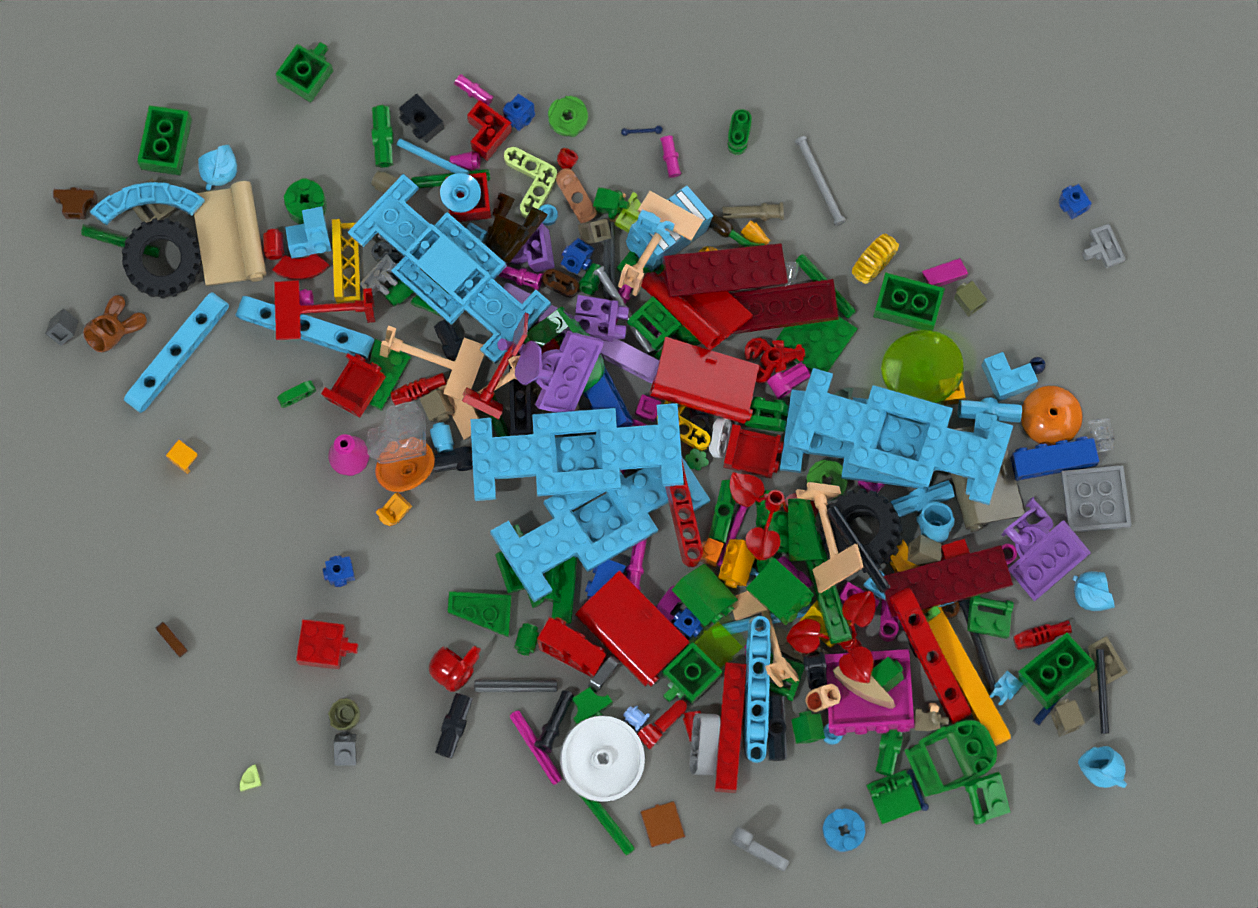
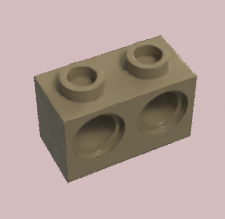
[1050,699,1085,737]

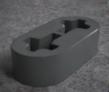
[371,242,404,263]
[588,655,620,693]

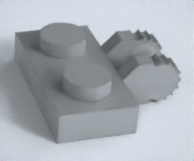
[360,254,398,295]

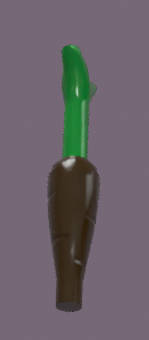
[709,213,765,247]

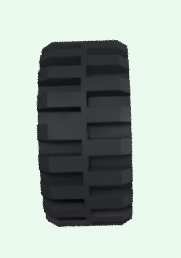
[820,489,903,573]

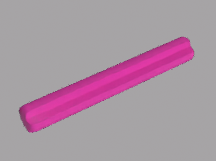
[510,710,562,785]

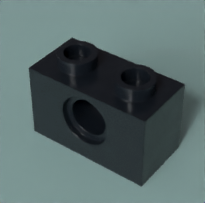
[399,93,444,143]

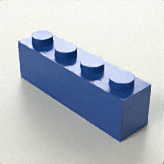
[583,367,634,428]
[1010,436,1099,481]

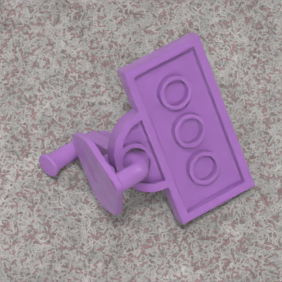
[498,331,604,413]
[1001,497,1091,601]

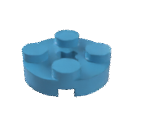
[822,809,865,852]

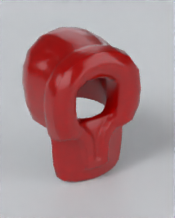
[429,646,481,692]

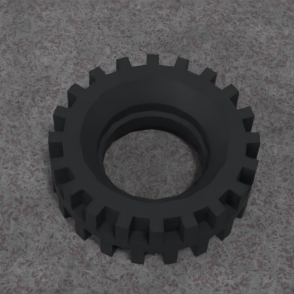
[122,218,201,299]

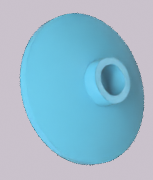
[440,173,481,213]

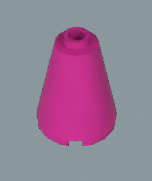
[328,434,370,476]

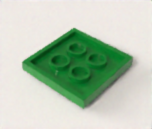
[772,316,858,372]

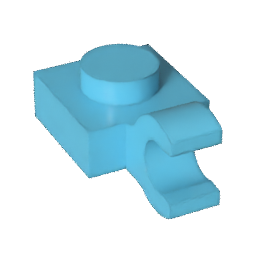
[636,209,674,239]

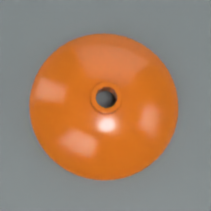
[1021,386,1082,446]
[375,439,435,492]

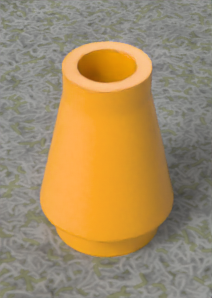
[741,220,771,245]

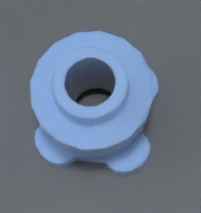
[623,705,650,733]

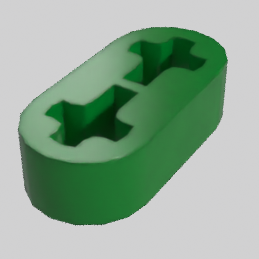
[277,380,316,408]

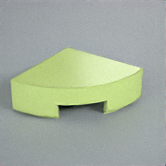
[240,765,262,792]

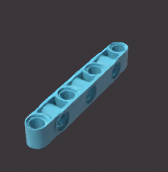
[124,292,229,413]
[235,296,374,359]
[744,616,771,763]

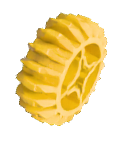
[852,233,899,284]

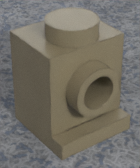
[578,219,611,244]

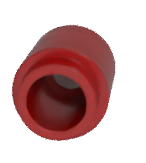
[263,229,284,260]

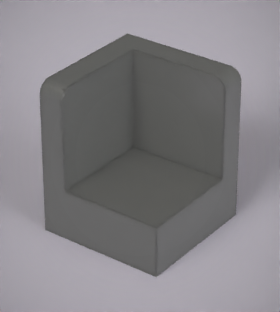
[45,308,79,346]

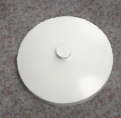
[560,716,645,802]

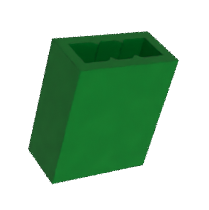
[746,558,814,626]
[672,563,738,627]

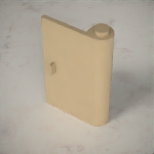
[194,181,266,286]

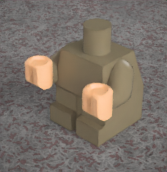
[913,702,949,731]

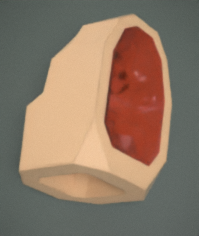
[805,684,841,712]

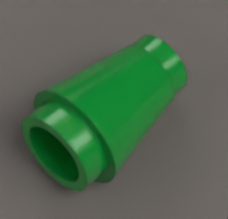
[579,263,601,295]

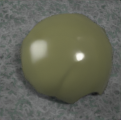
[328,698,360,731]

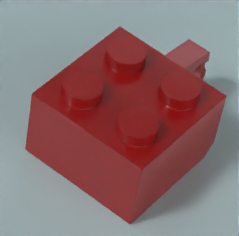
[296,619,359,669]

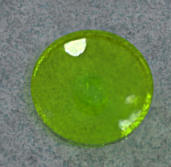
[881,330,964,403]

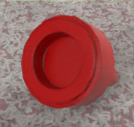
[557,148,578,169]

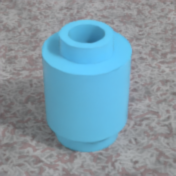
[430,422,454,453]

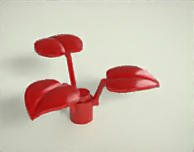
[730,472,819,561]
[787,591,876,683]

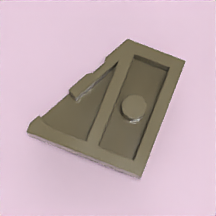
[1088,636,1128,693]

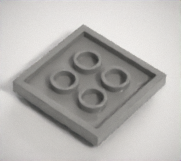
[1061,465,1132,533]

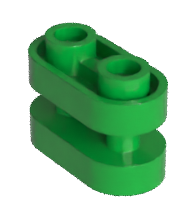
[727,109,752,155]
[745,397,789,432]

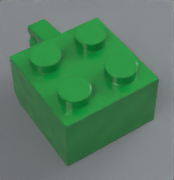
[275,42,333,103]
[663,642,723,704]

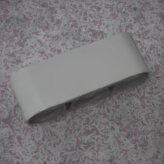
[689,713,720,775]

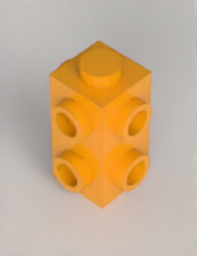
[718,539,755,588]

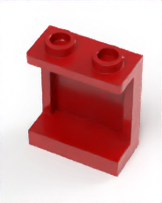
[321,353,386,418]
[723,424,784,479]

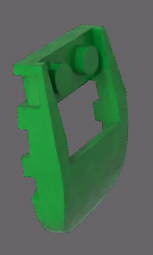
[524,306,605,393]
[904,720,997,797]

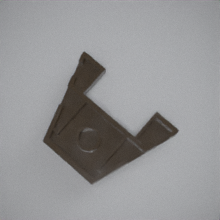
[484,192,548,264]

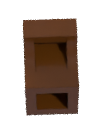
[53,187,98,220]

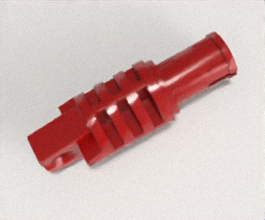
[391,373,447,405]
[1013,620,1072,650]

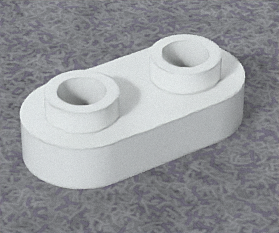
[709,417,732,458]

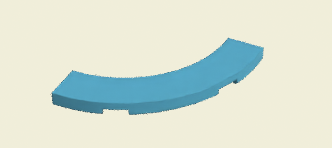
[90,182,205,226]

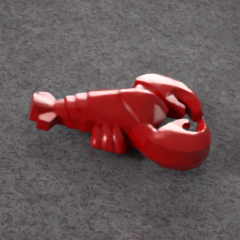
[745,337,806,383]

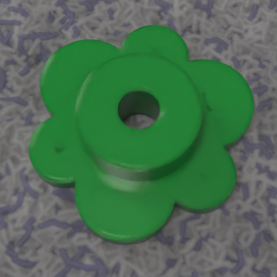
[685,448,709,471]

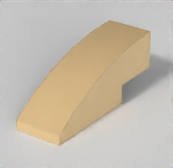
[833,666,895,709]

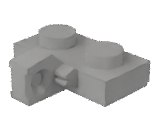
[1082,224,1126,269]

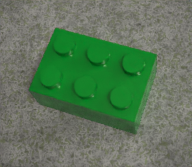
[137,105,192,176]
[873,272,945,333]
[1018,633,1095,710]

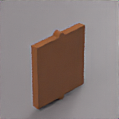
[641,801,685,847]

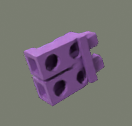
[574,295,629,342]

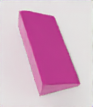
[922,258,968,287]

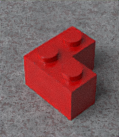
[467,100,512,161]

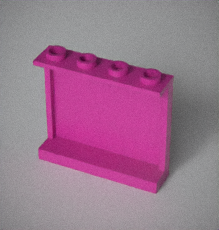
[825,649,914,736]

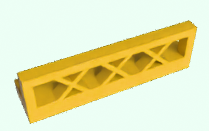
[332,219,361,303]

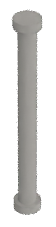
[795,136,846,226]
[594,266,654,354]

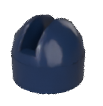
[1029,357,1046,374]

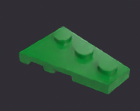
[369,339,411,411]
[788,498,827,562]
[447,591,512,638]

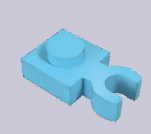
[990,671,1023,705]

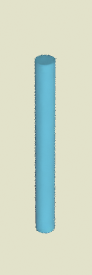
[397,138,469,174]

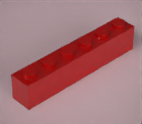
[715,662,747,793]

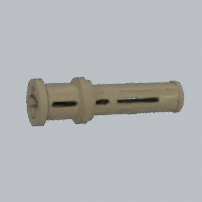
[723,202,784,221]

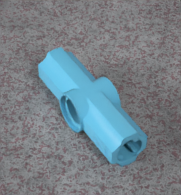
[957,397,1022,423]
[890,480,955,518]

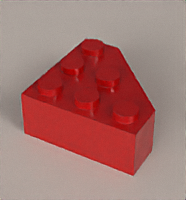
[537,617,606,678]

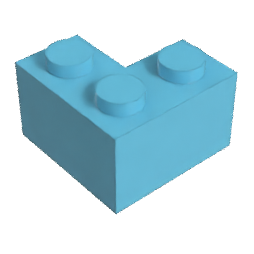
[285,207,332,258]
[981,352,1038,402]

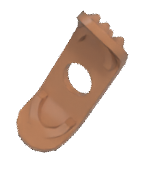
[555,168,597,223]

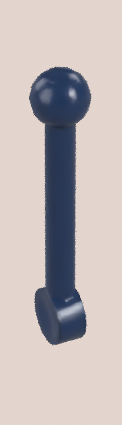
[621,125,663,136]
[907,769,929,811]

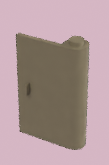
[950,426,1025,532]

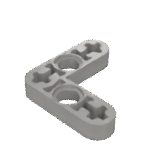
[730,827,789,872]

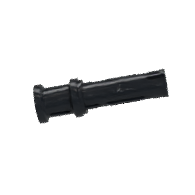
[534,690,574,753]

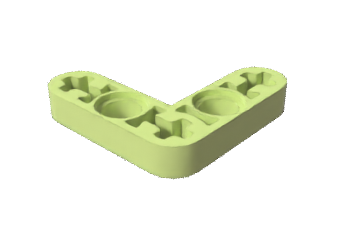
[504,147,557,218]

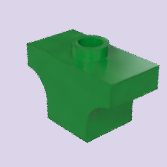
[572,687,613,725]

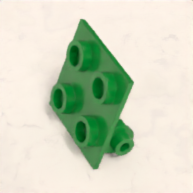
[866,770,921,824]

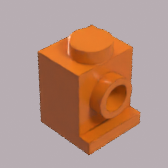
[700,538,724,567]

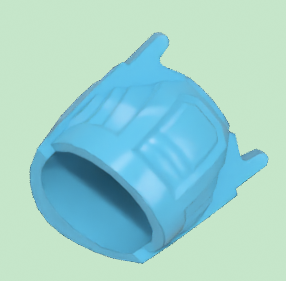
[198,145,237,191]
[916,502,955,543]
[1073,571,1115,611]
[1078,746,1127,788]

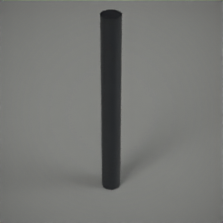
[1096,649,1109,734]

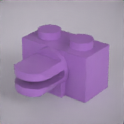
[511,223,555,272]

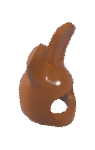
[83,295,147,352]

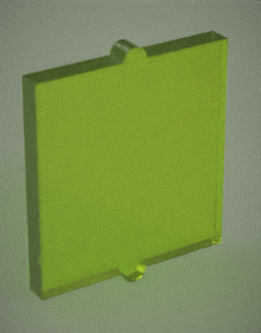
[694,622,742,668]

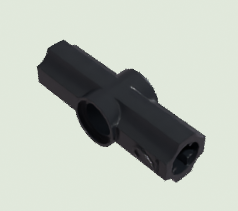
[434,320,463,361]
[434,446,473,473]
[435,693,473,759]
[768,696,787,761]

